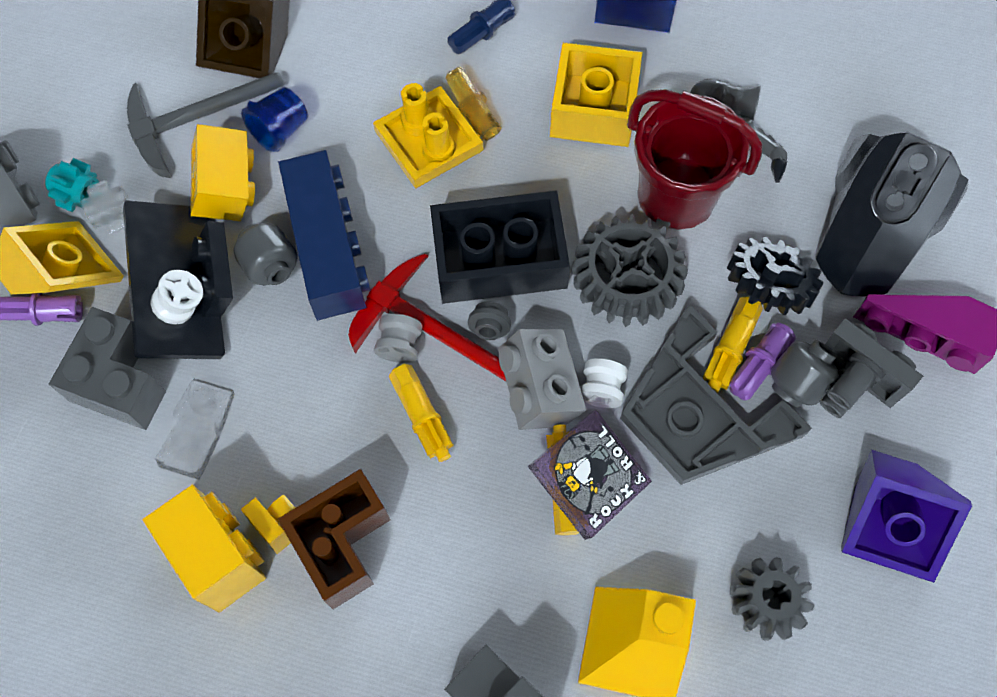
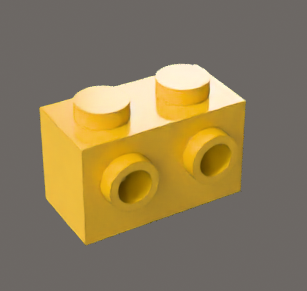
[191,124,255,221]

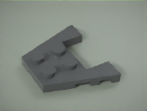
[620,305,812,485]

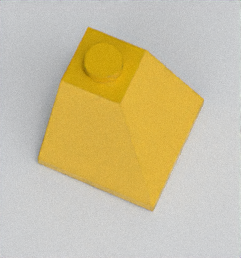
[0,221,124,294]
[578,587,696,697]

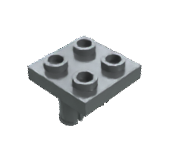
[820,318,924,418]

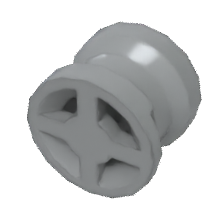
[374,314,422,363]

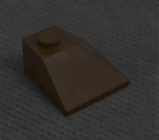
[196,0,290,78]

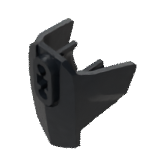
[815,131,969,297]

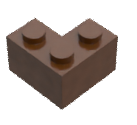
[278,469,391,610]

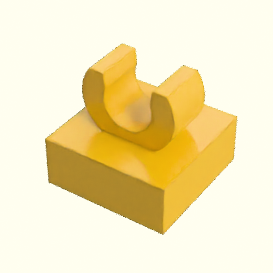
[240,495,296,554]

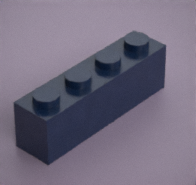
[278,150,371,321]

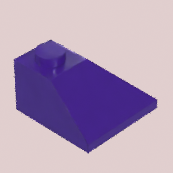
[841,449,972,583]

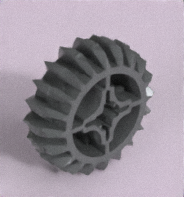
[572,214,688,327]

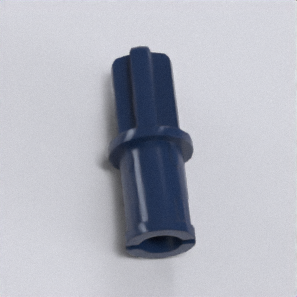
[447,0,516,54]

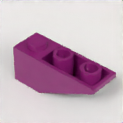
[853,294,997,374]

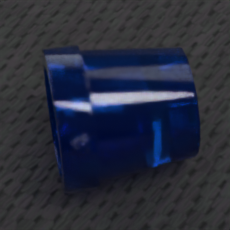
[241,87,308,152]

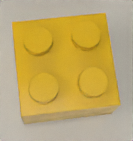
[550,42,642,147]
[142,484,267,613]

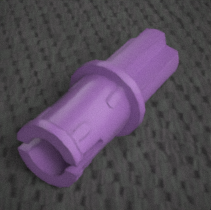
[0,293,83,326]
[730,322,796,401]

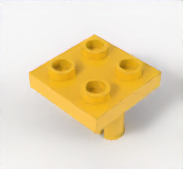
[373,83,483,189]

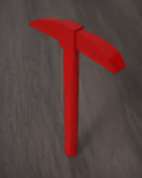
[348,254,506,382]

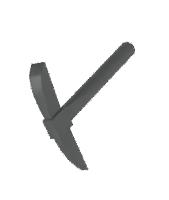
[127,72,284,178]

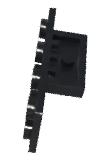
[123,201,233,359]

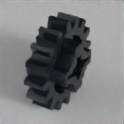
[727,237,823,315]

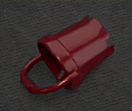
[627,89,762,230]

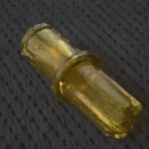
[445,67,501,141]

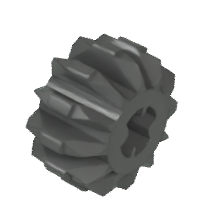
[729,557,815,641]

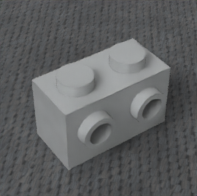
[498,329,587,430]

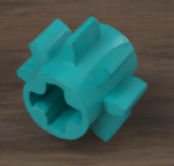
[45,158,100,212]

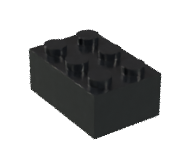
[430,190,570,304]

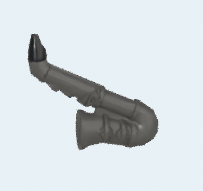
[690,79,787,183]

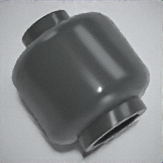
[233,223,297,286]
[771,340,840,407]

